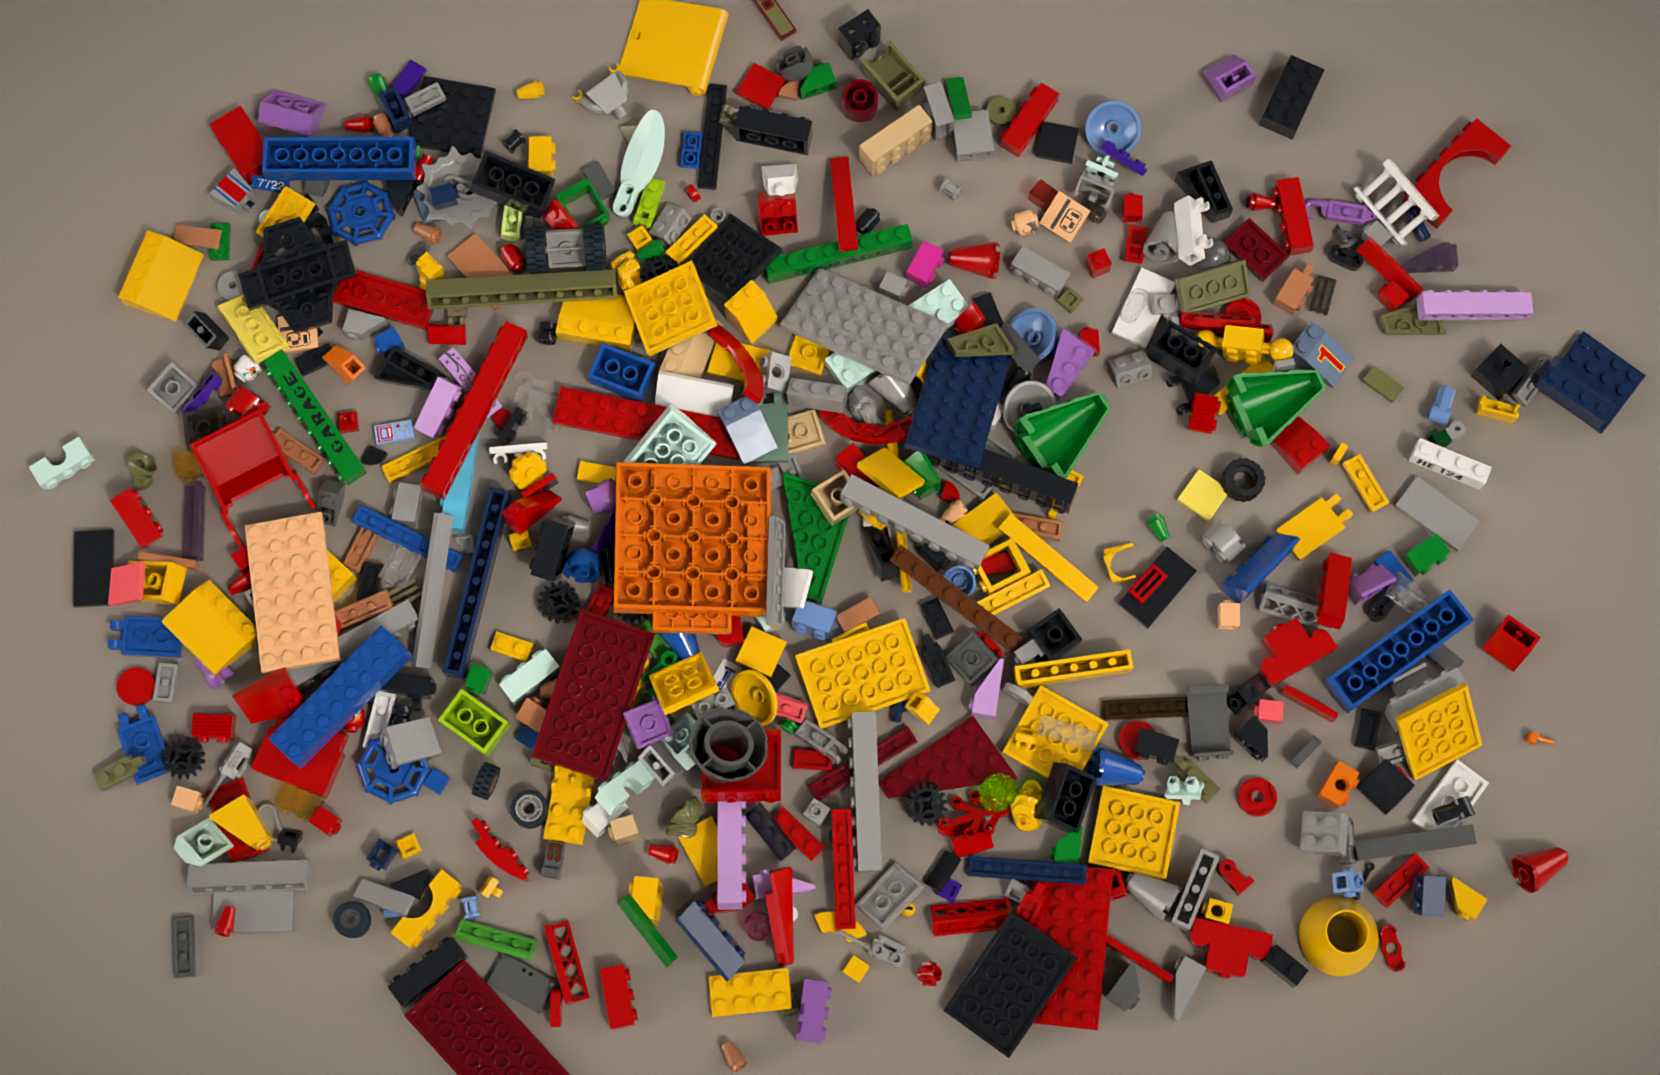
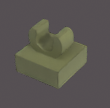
[718,104,739,129]

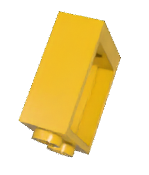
[971,538,1031,596]

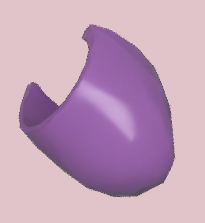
[586,478,616,514]

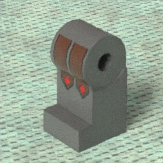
[540,840,565,880]

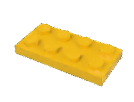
[709,968,792,1017]

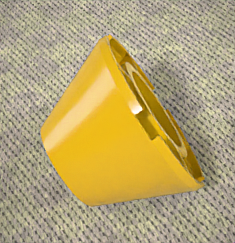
[1298,896,1379,976]

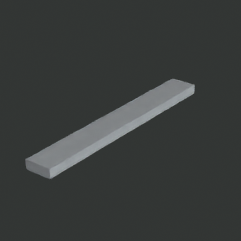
[411,513,453,669]

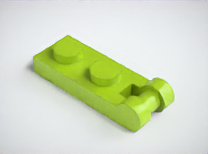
[633,178,666,229]

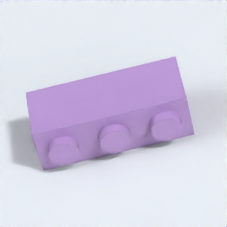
[414,377,463,438]

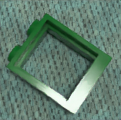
[555,178,611,228]

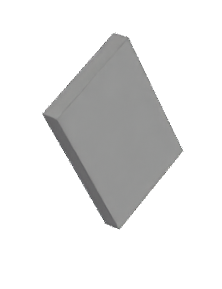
[855,861,925,931]

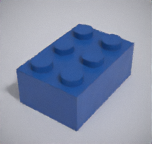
[588,343,656,402]

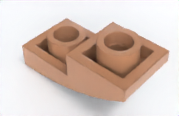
[836,597,881,632]

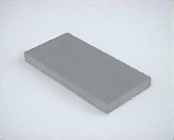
[1394,476,1480,552]
[212,891,295,933]

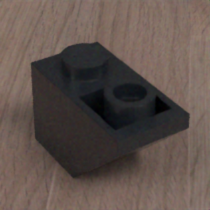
[1227,672,1271,715]
[1234,715,1268,762]

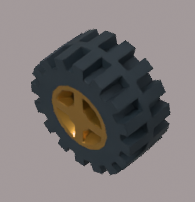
[472,762,501,800]

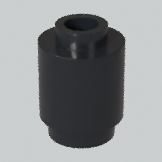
[855,208,881,235]

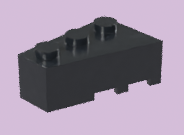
[1174,160,1233,223]
[374,346,447,391]

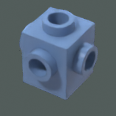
[1332,868,1364,898]

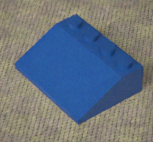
[1221,533,1300,604]

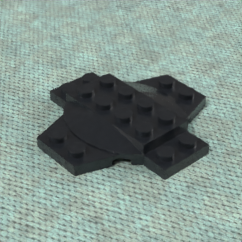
[238,217,358,334]

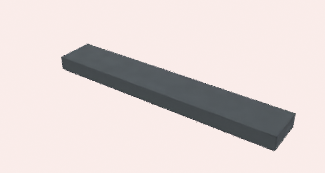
[1355,824,1477,861]

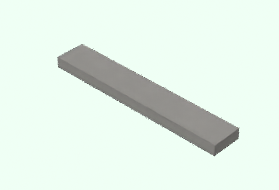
[766,515,786,630]

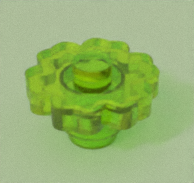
[979,773,1018,812]

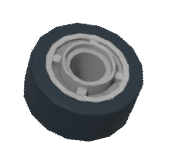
[511,790,549,829]

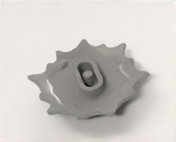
[417,146,498,229]

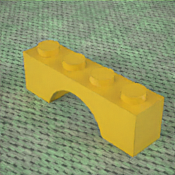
[390,869,462,949]

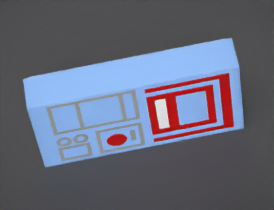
[374,419,415,446]

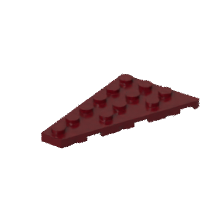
[878,716,1018,799]

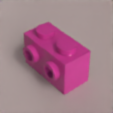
[906,241,945,288]

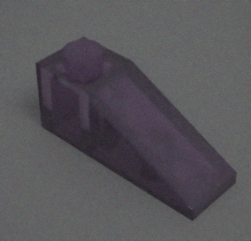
[1401,242,1458,273]

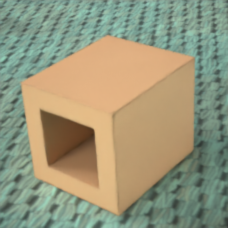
[1218,600,1240,630]
[171,786,205,814]

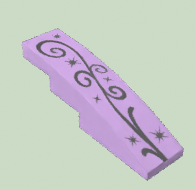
[438,347,502,418]

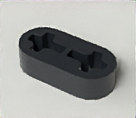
[1328,245,1364,271]
[1367,589,1398,622]

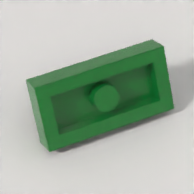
[209,222,231,261]

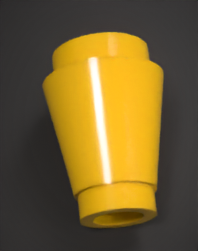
[517,80,545,100]

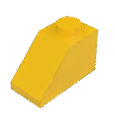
[1447,877,1488,921]

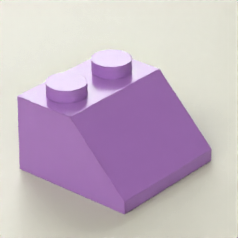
[1348,564,1397,605]

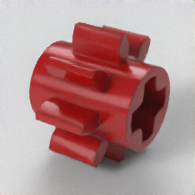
[917,962,942,986]

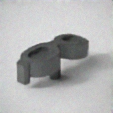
[407,243,430,266]

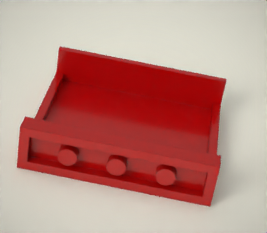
[701,729,781,803]

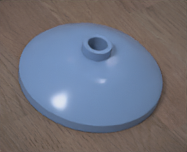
[1086,101,1141,157]
[1010,308,1058,360]

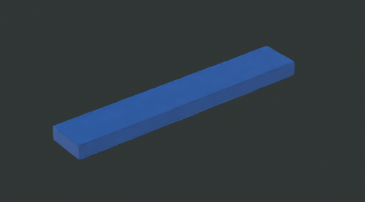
[351,505,463,573]

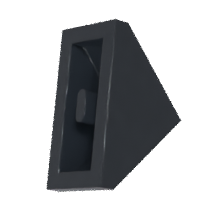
[390,869,432,900]

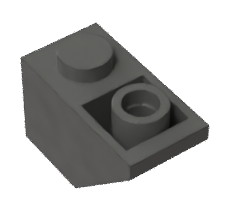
[317,479,345,527]

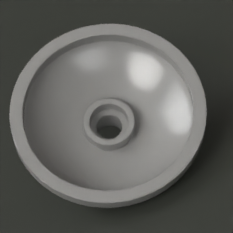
[1003,380,1057,434]

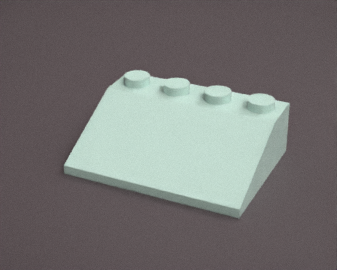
[624,404,717,465]

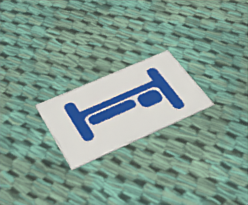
[713,659,742,691]

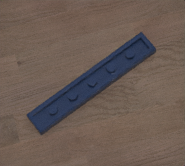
[967,856,1088,885]

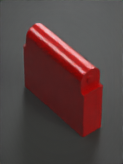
[251,715,348,799]

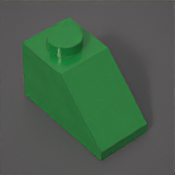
[800,62,836,100]
[1050,826,1083,864]

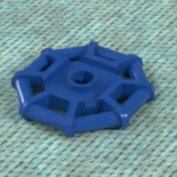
[326,180,396,246]
[356,737,431,805]

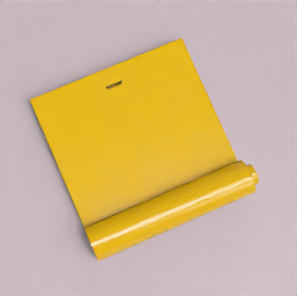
[620,0,729,97]

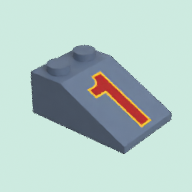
[1291,321,1354,388]

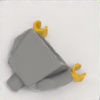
[572,63,629,120]

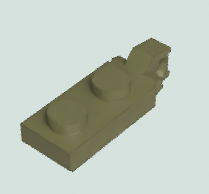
[1172,755,1220,804]
[93,756,147,791]

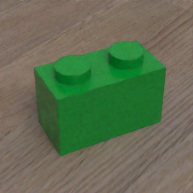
[1402,533,1450,577]

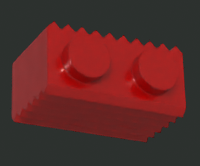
[1188,393,1221,434]
[191,713,236,743]

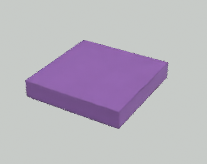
[623,698,674,749]

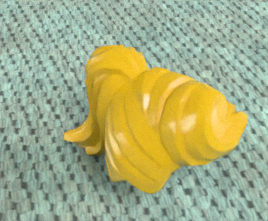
[610,251,642,292]

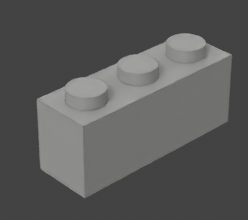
[1010,246,1071,298]
[787,378,848,414]

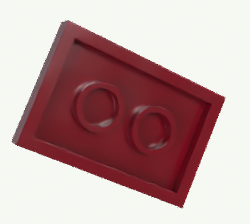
[1224,218,1290,282]

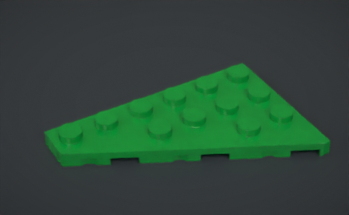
[783,473,849,604]

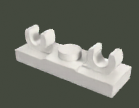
[489,442,549,464]

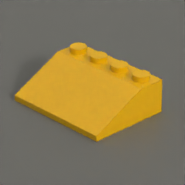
[118,230,204,322]
[555,294,637,352]
[162,580,258,675]

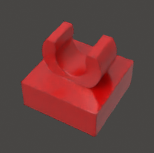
[337,411,359,433]

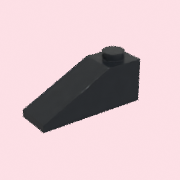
[861,526,899,582]

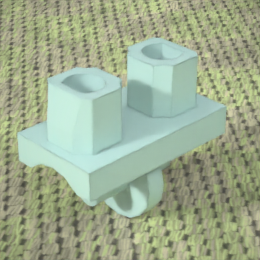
[1086,154,1119,180]
[1165,776,1204,805]

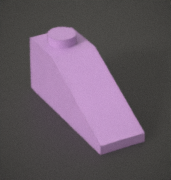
[968,658,1004,719]
[753,870,816,901]

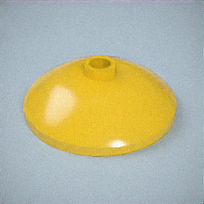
[731,670,777,726]

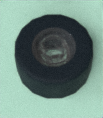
[333,901,371,938]

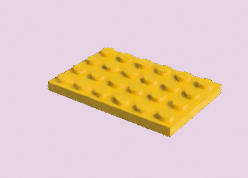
[795,618,931,729]

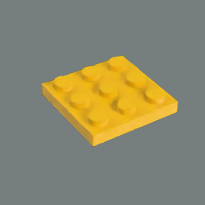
[649,651,720,715]

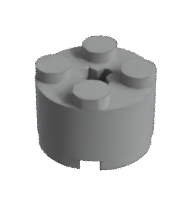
[1201,519,1246,564]

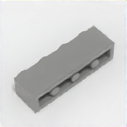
[1169,848,1220,932]

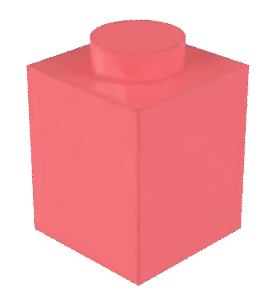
[1253,699,1284,724]

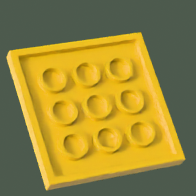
[624,261,718,357]
[1395,682,1483,781]
[1002,685,1109,779]
[1087,786,1180,880]

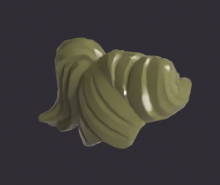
[127,450,157,491]
[665,796,702,838]

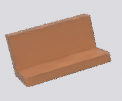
[212,353,239,399]

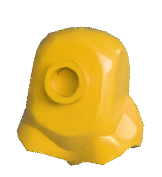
[1008,780,1044,832]

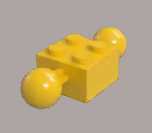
[1196,325,1294,365]

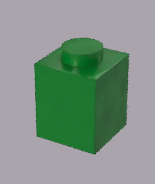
[465,664,493,696]

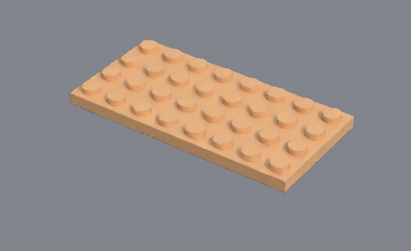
[245,512,341,674]

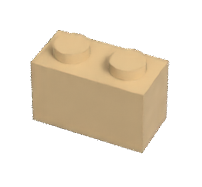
[608,814,641,845]

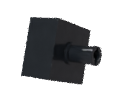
[1471,344,1530,401]

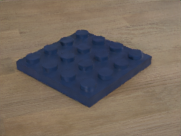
[1539,331,1646,434]

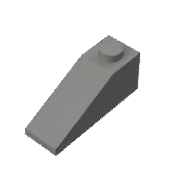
[1172,956,1206,1022]

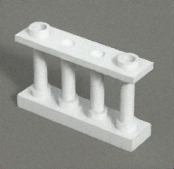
[1354,159,1439,246]

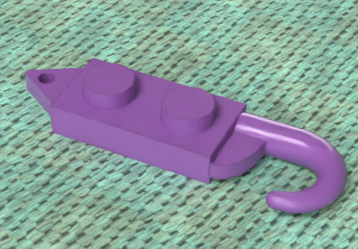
[1305,199,1378,226]

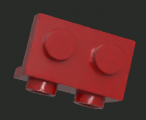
[542,199,579,230]

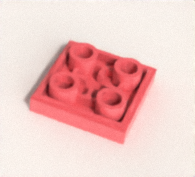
[108,562,145,606]

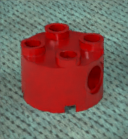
[225,385,272,418]

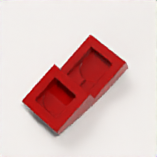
[1124,225,1148,264]

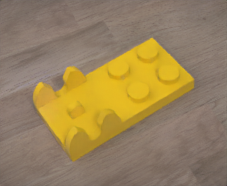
[543,766,595,846]

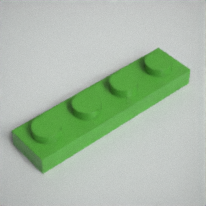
[455,919,538,961]

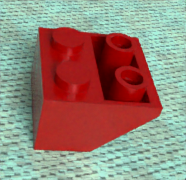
[757,192,798,236]
[1481,614,1541,672]

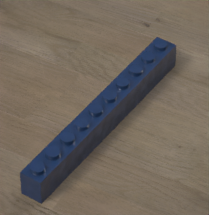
[443,487,512,680]

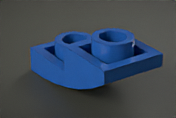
[680,131,703,169]

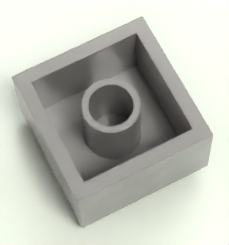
[1300,811,1348,856]

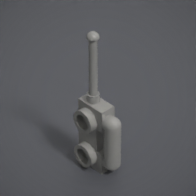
[203,741,255,806]
[837,930,907,969]

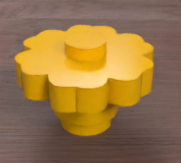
[509,451,547,490]

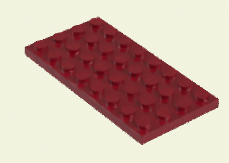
[531,609,655,782]
[404,960,570,1075]

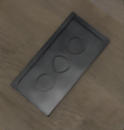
[73,529,115,608]
[1118,547,1197,629]

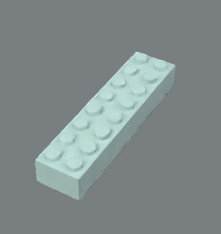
[825,279,969,395]

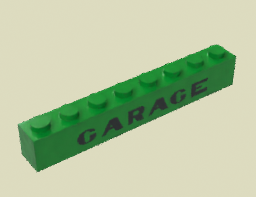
[765,224,913,284]
[263,349,367,486]

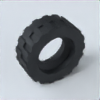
[1221,458,1266,502]

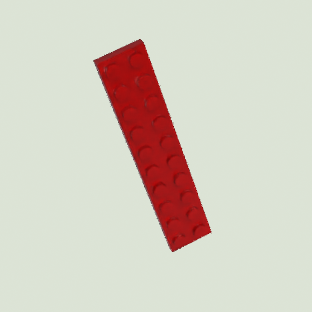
[251,242,434,330]
[553,386,739,460]

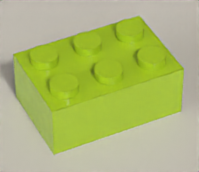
[438,689,511,758]

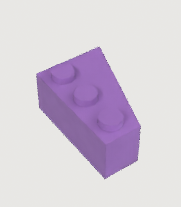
[796,979,832,1044]

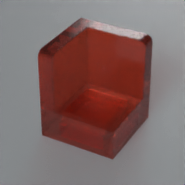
[1028,179,1058,212]

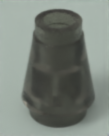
[1080,198,1107,224]

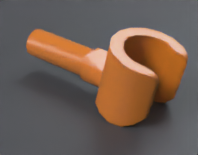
[1525,732,1554,745]

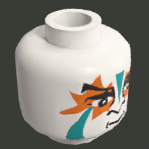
[233,354,262,382]

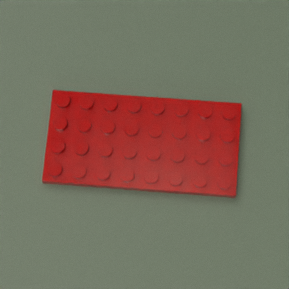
[1032,867,1114,1031]

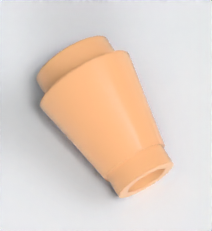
[939,499,968,524]

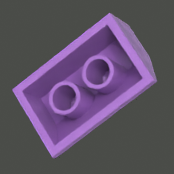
[258,89,326,137]

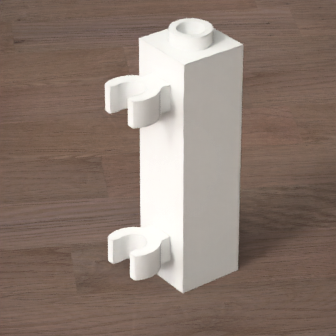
[1174,195,1213,266]

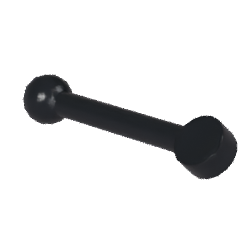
[1353,863,1375,900]

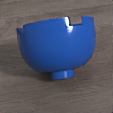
[563,547,602,583]

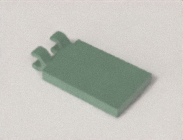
[751,392,789,463]

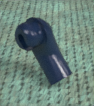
[891,699,910,723]

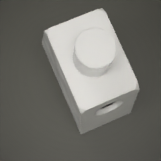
[761,164,798,196]

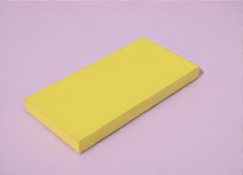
[218,294,289,364]

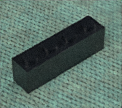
[388,937,469,1007]

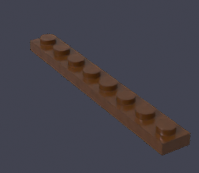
[889,545,1024,654]

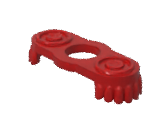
[1380,924,1406,972]

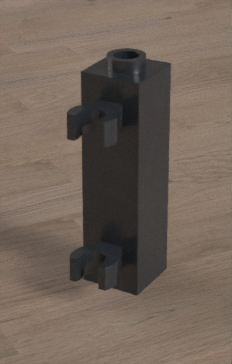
[367,672,437,711]

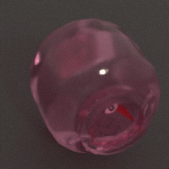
[745,911,772,941]

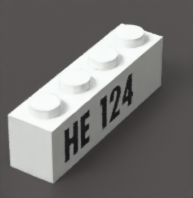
[1409,438,1492,490]

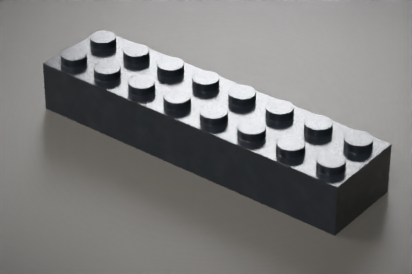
[926,449,1079,514]

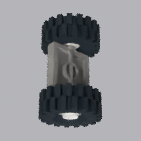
[525,223,607,274]

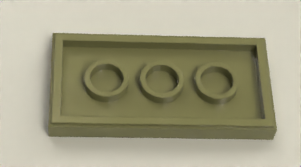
[1175,259,1251,312]

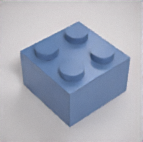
[792,601,837,642]

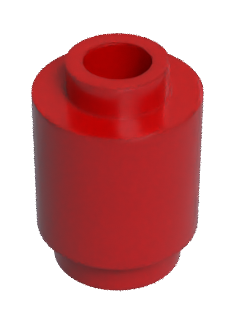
[500,243,526,271]

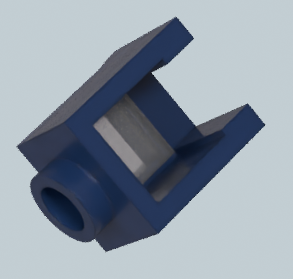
[366,838,399,871]

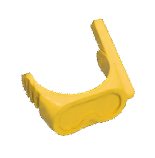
[1103,542,1136,583]

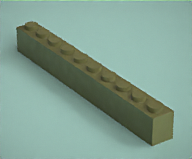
[426,269,617,310]

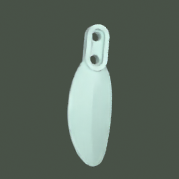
[613,110,665,218]

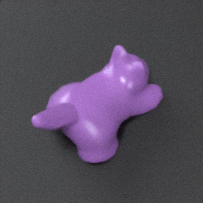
[195,657,234,690]

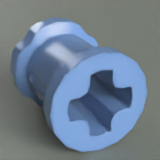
[460,896,481,920]

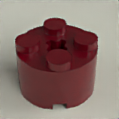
[841,79,878,122]

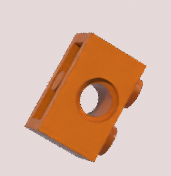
[1316,761,1359,809]

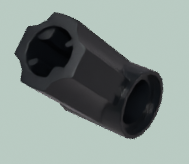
[1432,796,1475,826]

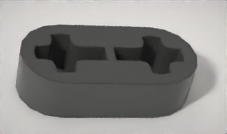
[1290,735,1322,768]

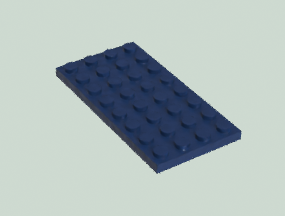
[904,332,1012,468]

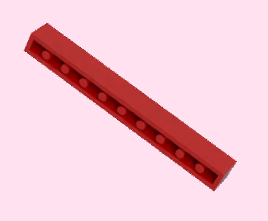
[421,321,528,500]

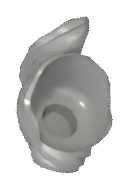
[848,386,884,426]

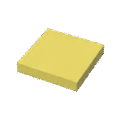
[1177,469,1228,522]

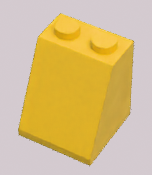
[724,280,779,345]
[209,795,275,851]

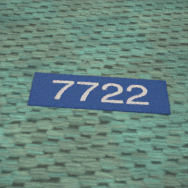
[252,175,290,193]

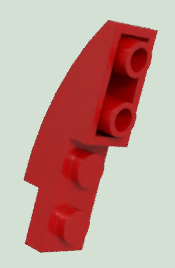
[471,818,530,882]

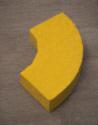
[814,911,867,943]

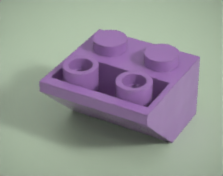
[1203,54,1257,102]

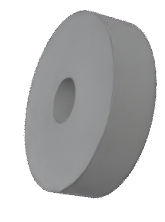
[217,271,243,301]
[1002,682,1033,706]

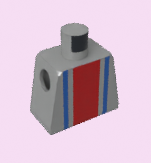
[209,168,257,214]

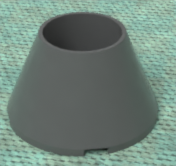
[689,707,768,783]

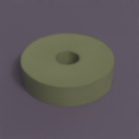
[986,96,1016,127]

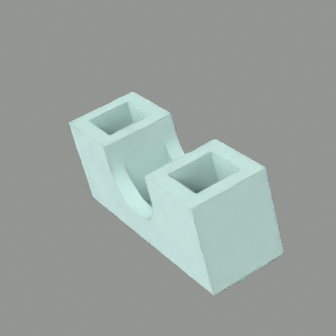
[29,437,95,490]
[595,760,655,815]

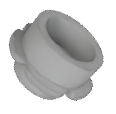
[709,208,727,226]

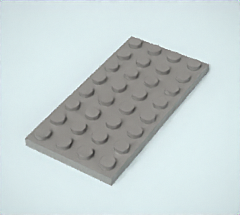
[780,268,948,385]

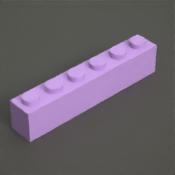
[1416,290,1534,320]
[717,801,746,910]

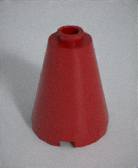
[948,242,1000,279]
[1511,847,1568,893]

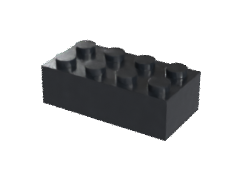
[1259,55,1325,140]
[735,106,813,156]
[471,151,556,219]

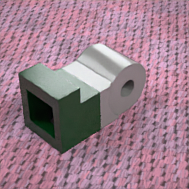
[1426,421,1466,447]

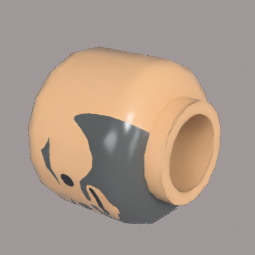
[1011,210,1040,236]

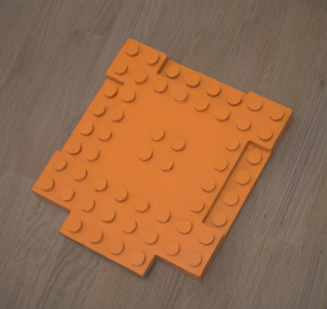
[613,462,771,635]

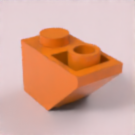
[322,345,366,385]

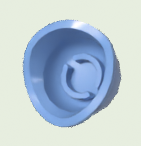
[944,566,976,597]

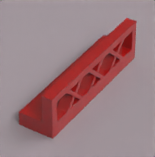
[930,898,1012,936]
[544,921,590,1005]

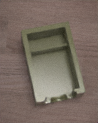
[861,41,925,110]

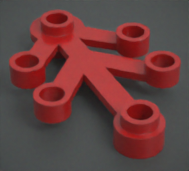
[937,790,1011,841]

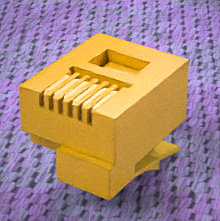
[416,252,445,291]

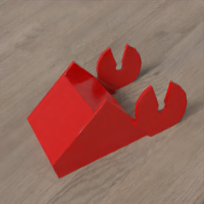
[190,409,317,548]

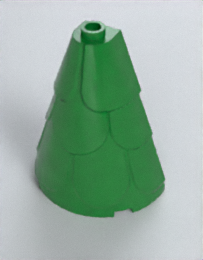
[1225,370,1326,447]
[1014,392,1111,478]

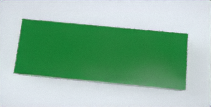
[945,77,972,120]

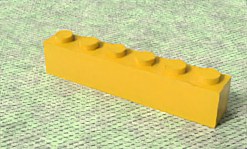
[1013,649,1134,689]

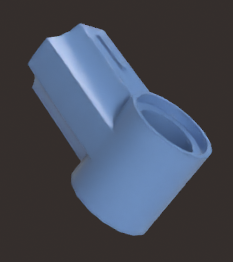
[1427,386,1456,426]

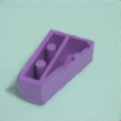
[1046,328,1097,397]

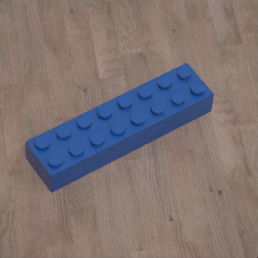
[262,137,417,181]
[1324,589,1474,713]
[268,625,413,769]

